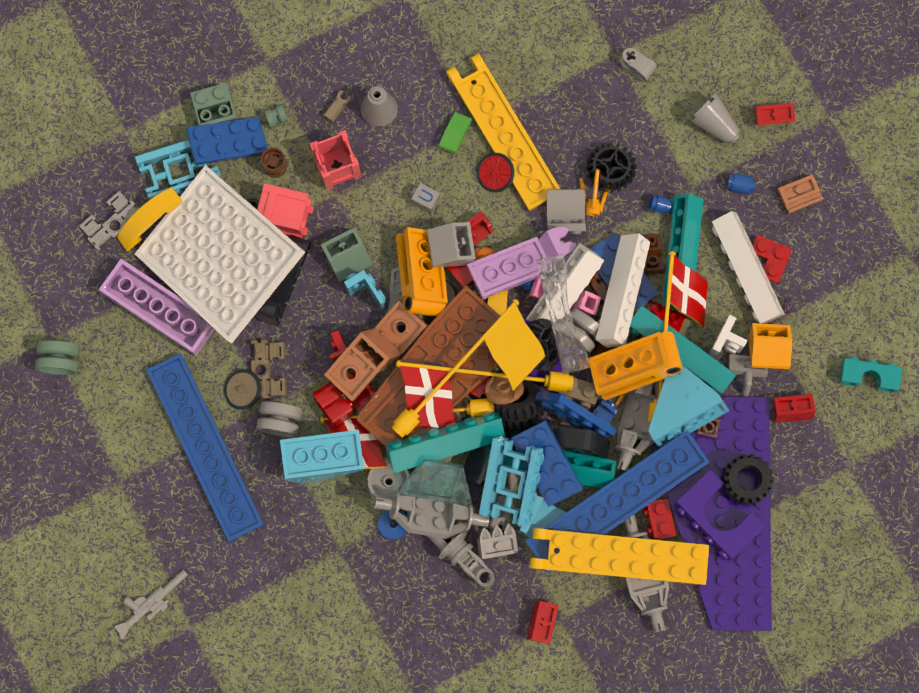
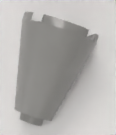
[360,86,398,127]
[688,92,740,144]

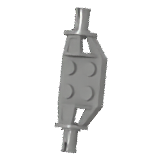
[615,381,659,472]
[373,492,489,539]
[624,515,669,633]

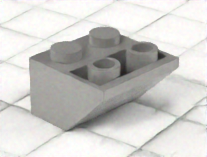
[427,222,476,267]

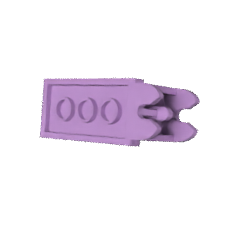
[467,227,576,300]

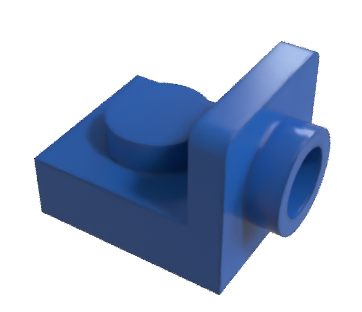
[592,399,618,424]

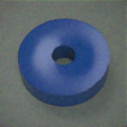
[378,510,407,540]

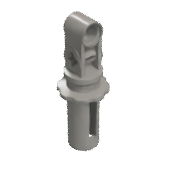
[427,531,495,588]

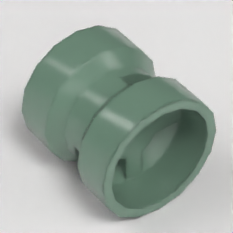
[264,104,288,128]

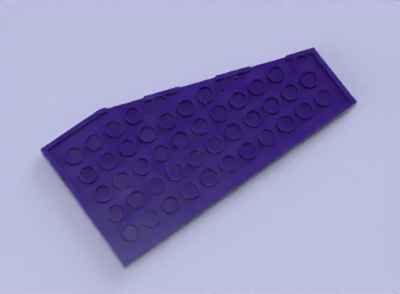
[653,395,772,631]

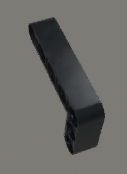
[256,235,311,327]
[506,424,611,459]

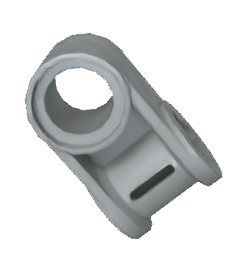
[620,48,657,82]

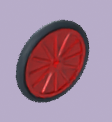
[477,153,515,193]

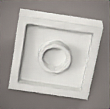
[709,315,747,359]

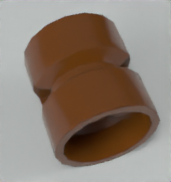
[261,147,287,178]

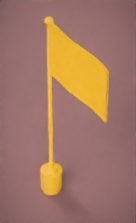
[391,299,545,438]

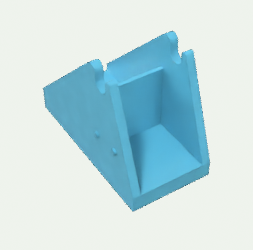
[648,365,729,448]
[280,430,364,484]

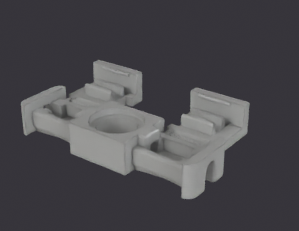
[80,191,139,251]

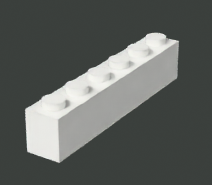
[712,211,785,324]
[595,233,650,348]
[526,243,604,326]

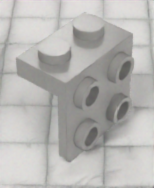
[547,189,586,234]

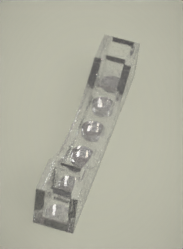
[536,254,590,374]

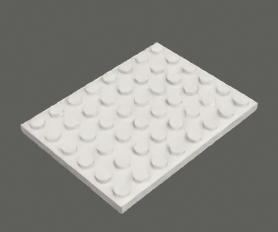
[135,165,305,343]

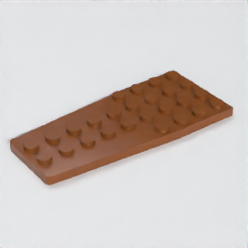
[357,286,500,446]

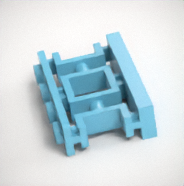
[135,140,222,200]
[479,437,544,527]

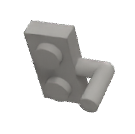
[728,354,768,397]

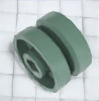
[35,341,80,375]

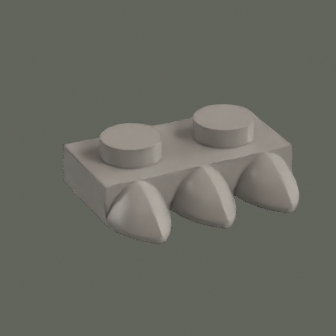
[477,524,518,559]

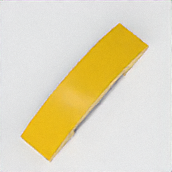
[117,187,183,252]

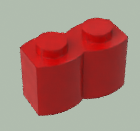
[312,382,354,428]

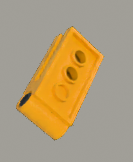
[396,227,448,317]
[588,332,683,400]

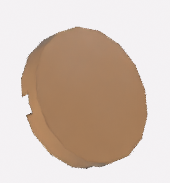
[485,373,524,404]

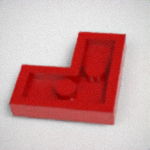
[752,235,792,284]

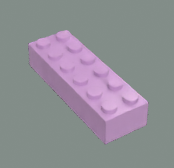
[99,259,215,356]

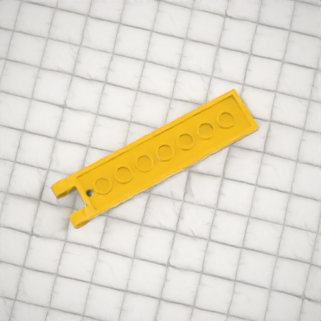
[446,53,560,211]
[529,528,709,585]

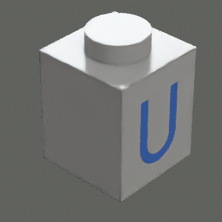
[410,183,440,214]

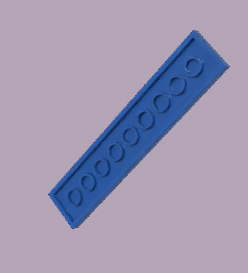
[146,353,264,543]
[526,430,710,573]

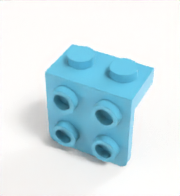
[344,270,386,310]
[519,495,567,538]

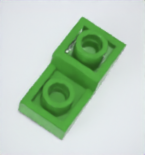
[439,112,472,154]

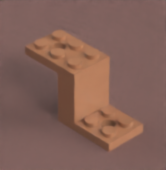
[324,300,429,401]

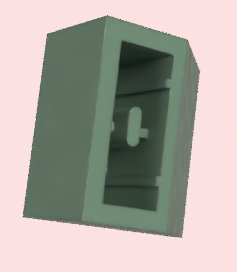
[190,83,237,126]
[321,227,373,283]

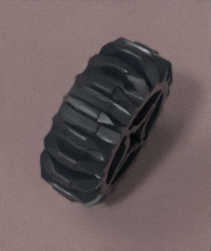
[586,142,637,193]
[527,318,563,371]

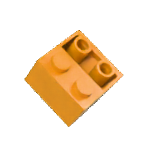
[748,323,792,369]

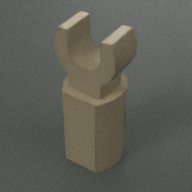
[322,90,351,123]

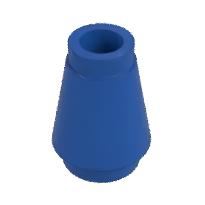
[649,194,674,214]

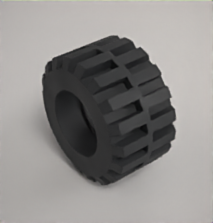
[494,380,545,430]
[722,454,774,505]

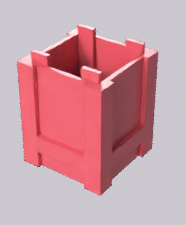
[310,130,361,190]
[257,184,314,238]

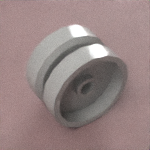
[557,308,599,355]
[256,402,303,438]
[367,460,410,500]

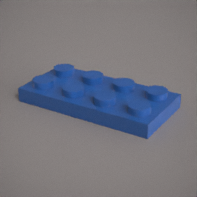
[186,117,268,165]
[590,233,659,311]
[535,392,616,437]
[511,420,583,507]

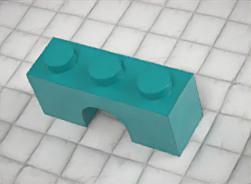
[838,356,902,393]

